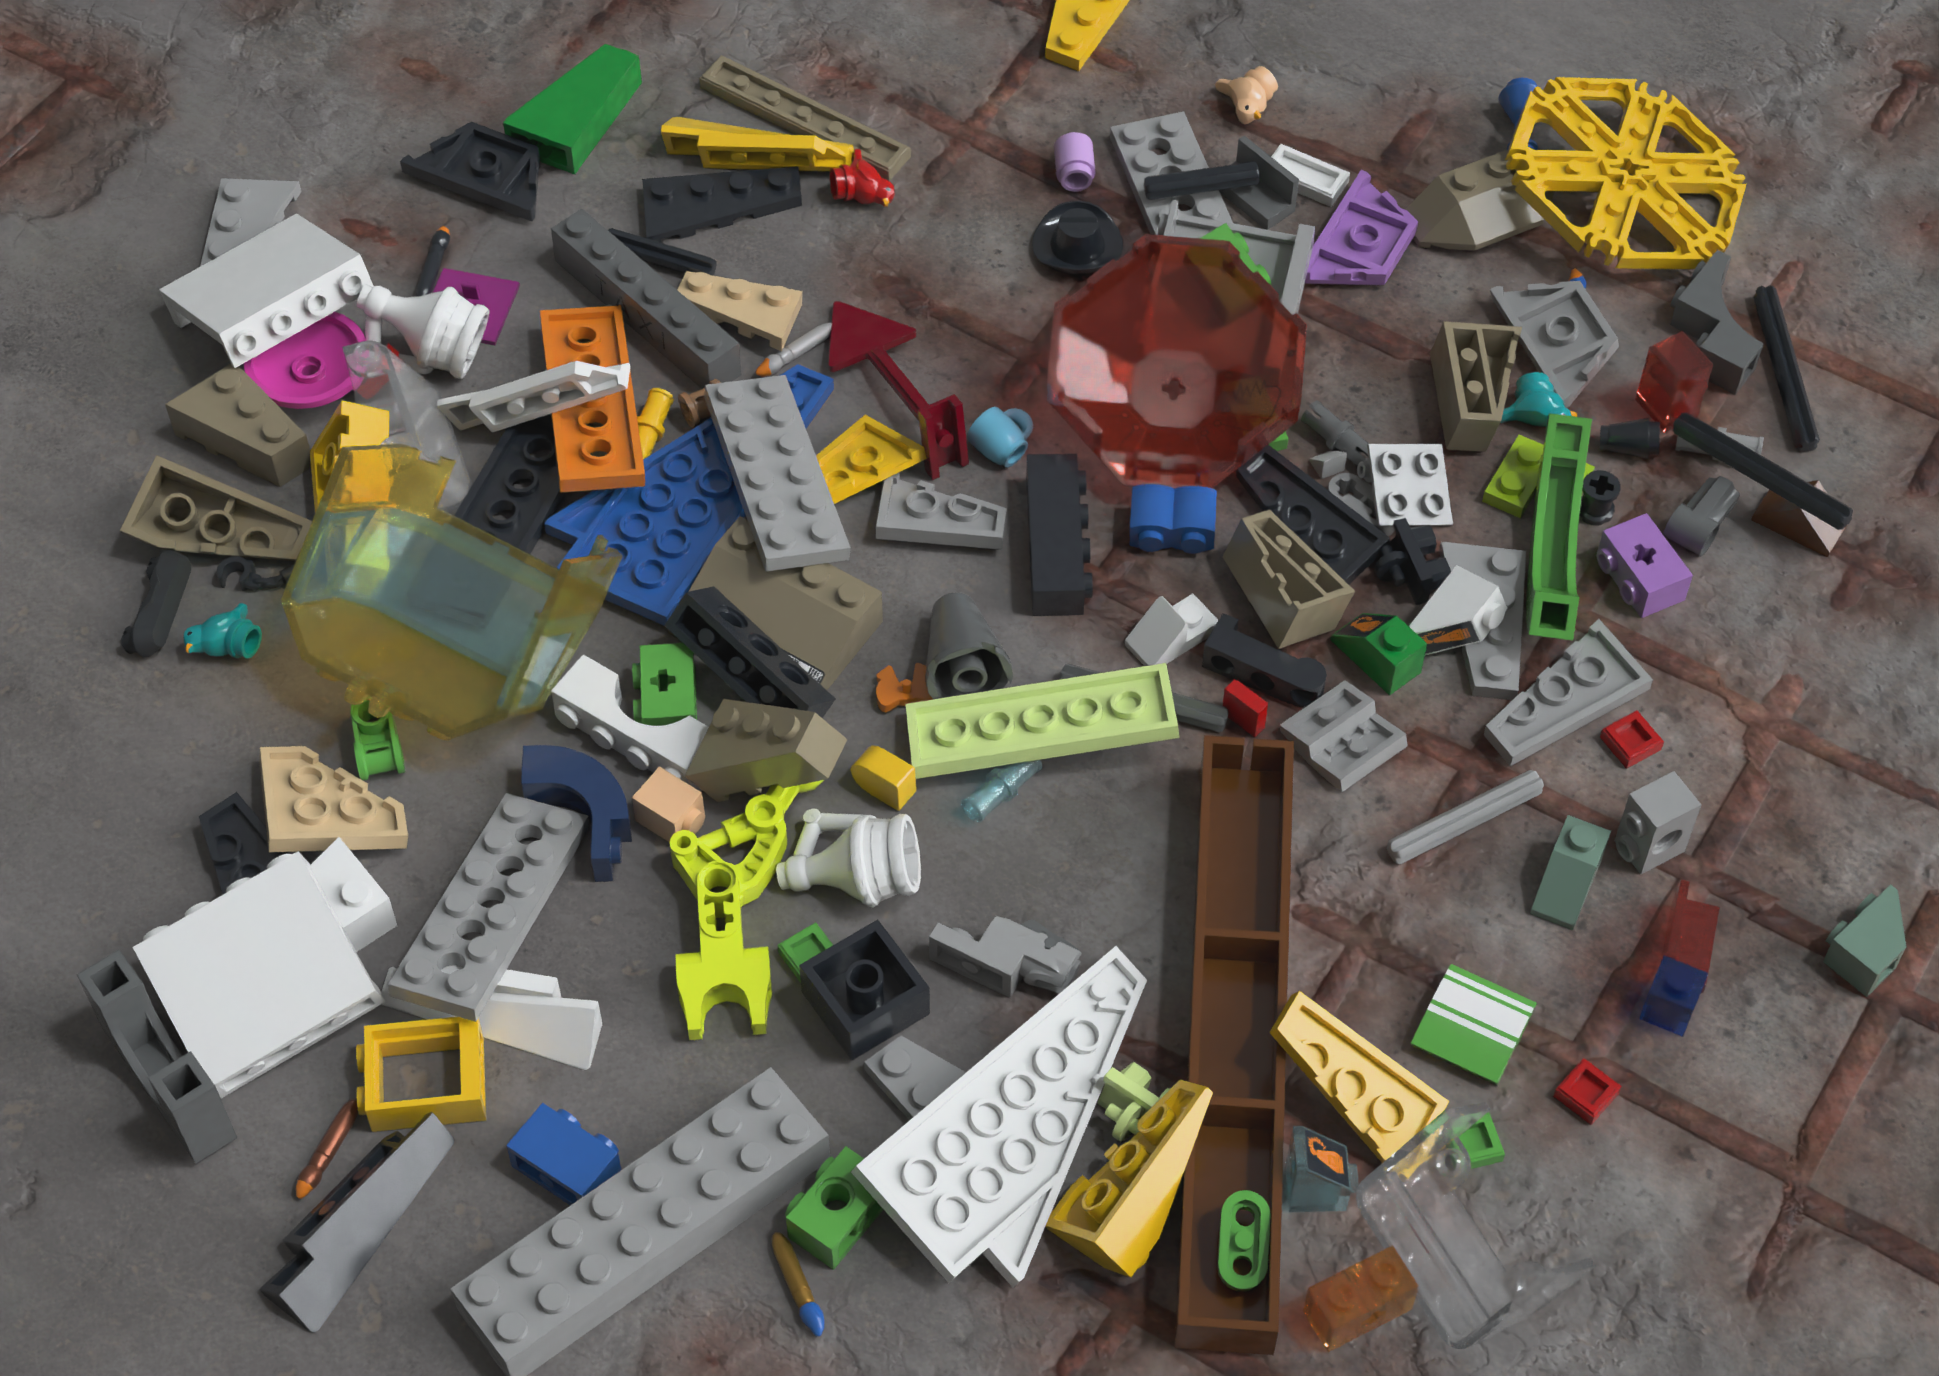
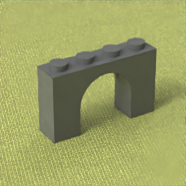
[77,949,237,1164]

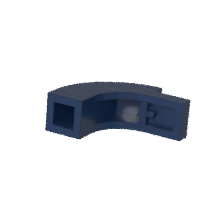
[521,745,632,882]

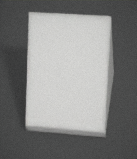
[1309,450,1347,479]

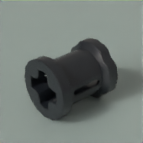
[1579,470,1621,526]

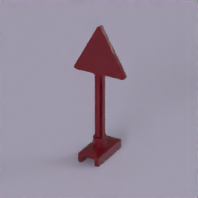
[829,301,969,480]

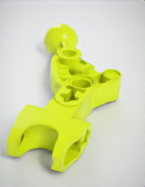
[669,780,824,1040]

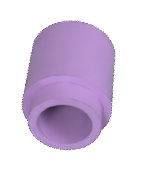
[1054,132,1095,192]

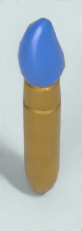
[771,1232,825,1337]

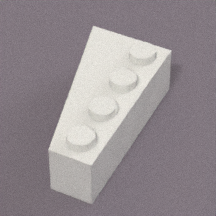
[311,837,397,952]

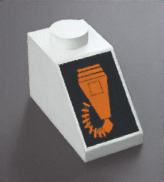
[1409,565,1507,655]

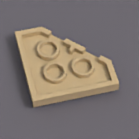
[259,746,408,852]

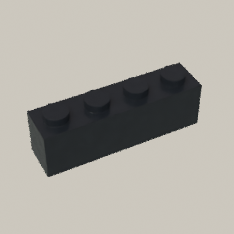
[1026,454,1093,616]

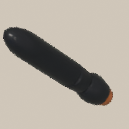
[416,226,450,297]

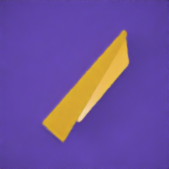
[661,117,854,171]

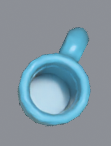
[967,407,1033,468]

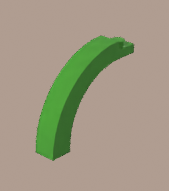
[1526,413,1592,640]

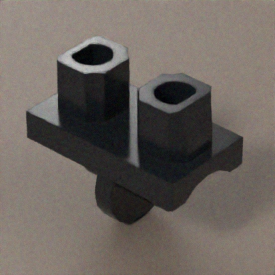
[1374,518,1451,605]

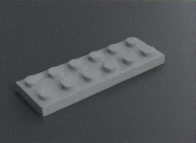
[704,375,851,572]

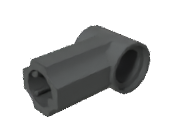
[1663,476,1740,557]

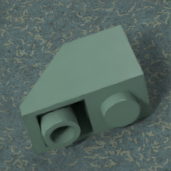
[1823,884,1906,997]

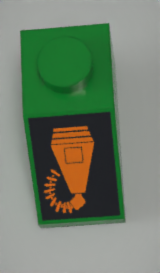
[1330,613,1427,696]

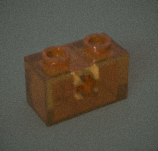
[1303,1245,1419,1352]

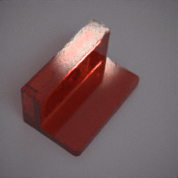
[1657,879,1720,993]

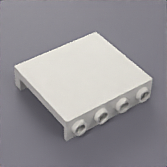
[159,213,374,368]
[133,851,386,1099]

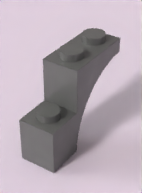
[1670,250,1763,395]

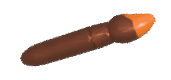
[295,1099,358,1199]

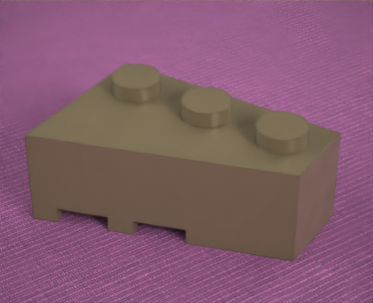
[1430,321,1522,452]
[165,364,311,487]
[1223,510,1355,649]
[685,699,847,802]

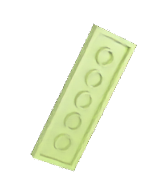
[905,663,1180,779]

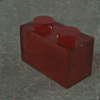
[1635,331,1713,433]

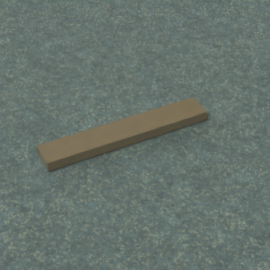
[699,55,911,181]

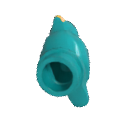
[1500,372,1577,427]
[183,603,262,658]

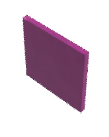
[433,268,520,346]

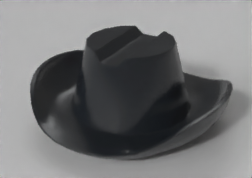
[1032,201,1123,275]

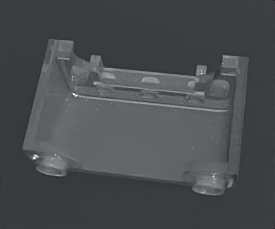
[342,340,472,534]

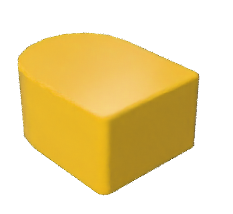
[850,745,916,811]

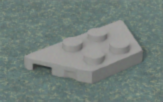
[1490,281,1619,408]

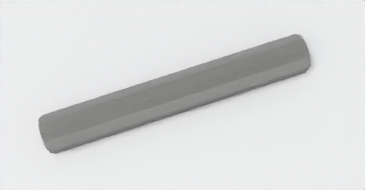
[1386,770,1544,864]

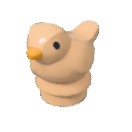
[1215,66,1278,124]

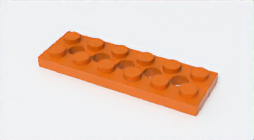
[540,305,645,492]

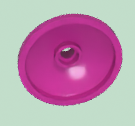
[244,312,369,409]

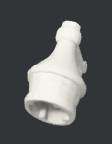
[356,284,490,379]
[776,809,921,908]

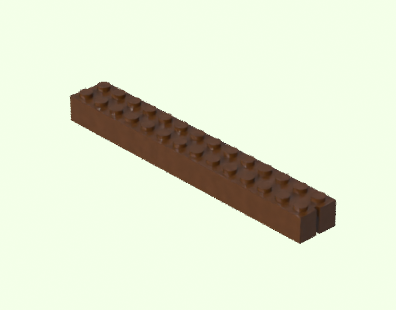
[1175,735,1294,1355]

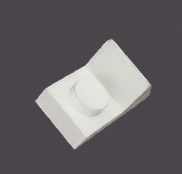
[1125,593,1218,666]

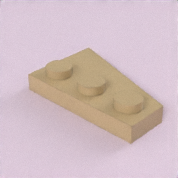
[677,271,802,351]

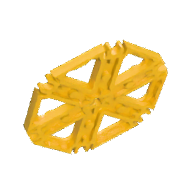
[1505,77,1746,269]

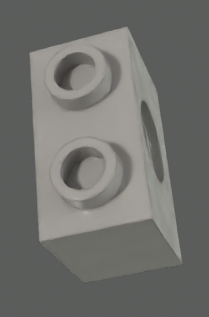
[1614,771,1701,874]

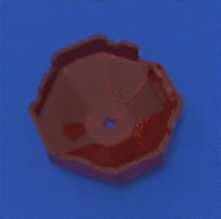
[1047,234,1307,489]

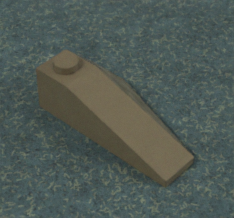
[120,455,315,561]

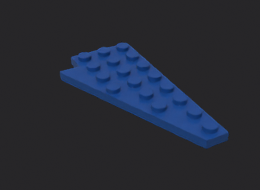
[544,364,834,625]

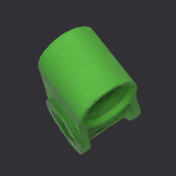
[350,692,406,781]

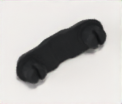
[121,550,191,657]

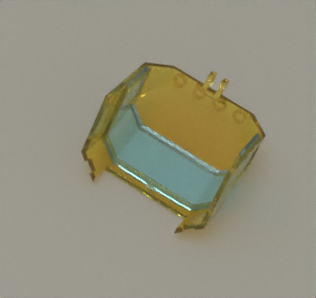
[281,444,623,741]

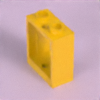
[356,1017,486,1132]

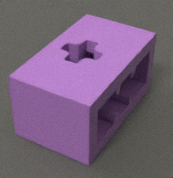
[1596,513,1693,618]

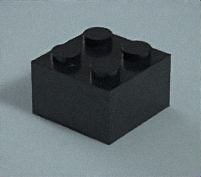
[799,919,930,1060]

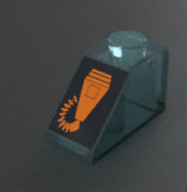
[1285,1126,1358,1212]

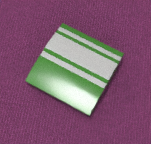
[1411,964,1537,1086]

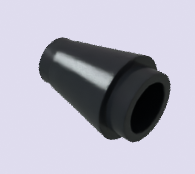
[1600,417,1660,459]

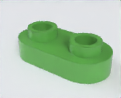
[1217,1190,1271,1292]

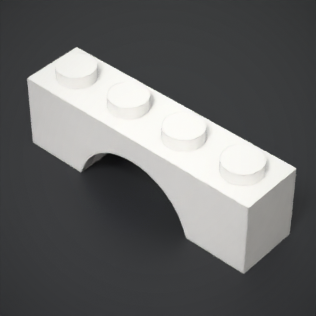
[551,655,709,792]

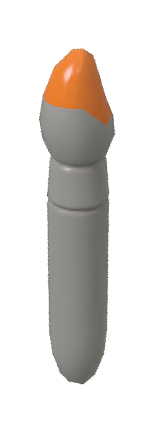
[755,323,832,377]

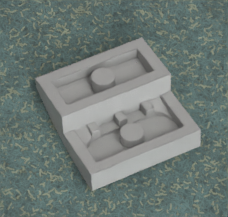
[1280,680,1407,792]

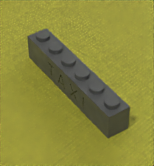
[551,209,741,389]

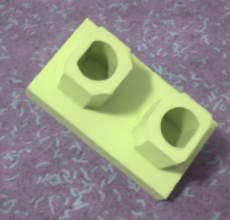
[1097,1062,1171,1142]

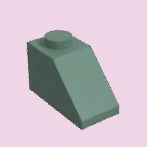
[1530,815,1611,930]

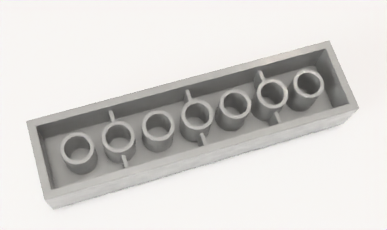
[450,1067,830,1376]

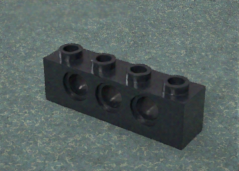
[664,586,836,718]

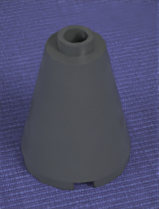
[925,593,1013,699]

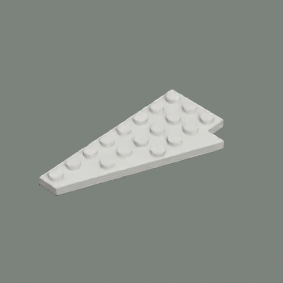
[851,946,1147,1287]

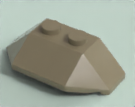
[1405,150,1555,250]

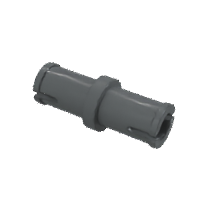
[1301,400,1369,466]

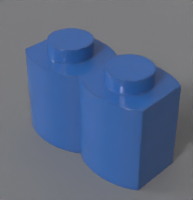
[1129,484,1217,554]

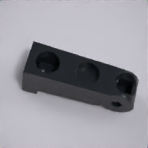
[1202,613,1327,708]

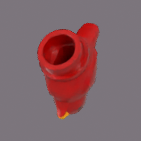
[829,149,895,207]

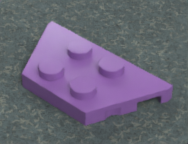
[1305,170,1418,285]

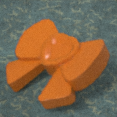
[876,663,933,713]

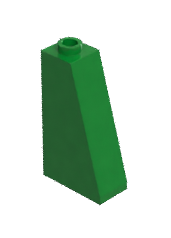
[503,44,642,174]

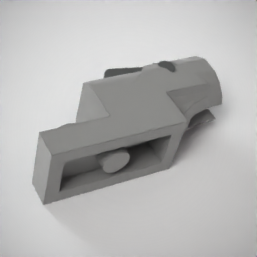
[929,916,1082,998]

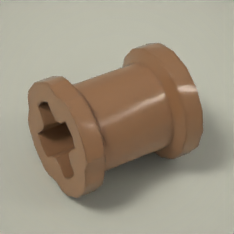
[678,379,721,428]

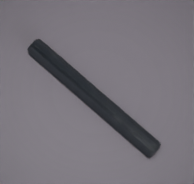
[1753,285,1820,452]
[1673,412,1853,530]

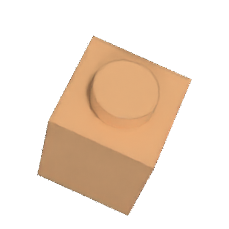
[632,766,705,842]

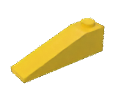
[1045,1080,1213,1277]

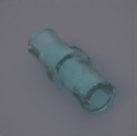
[961,760,1042,823]

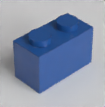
[506,1103,622,1205]

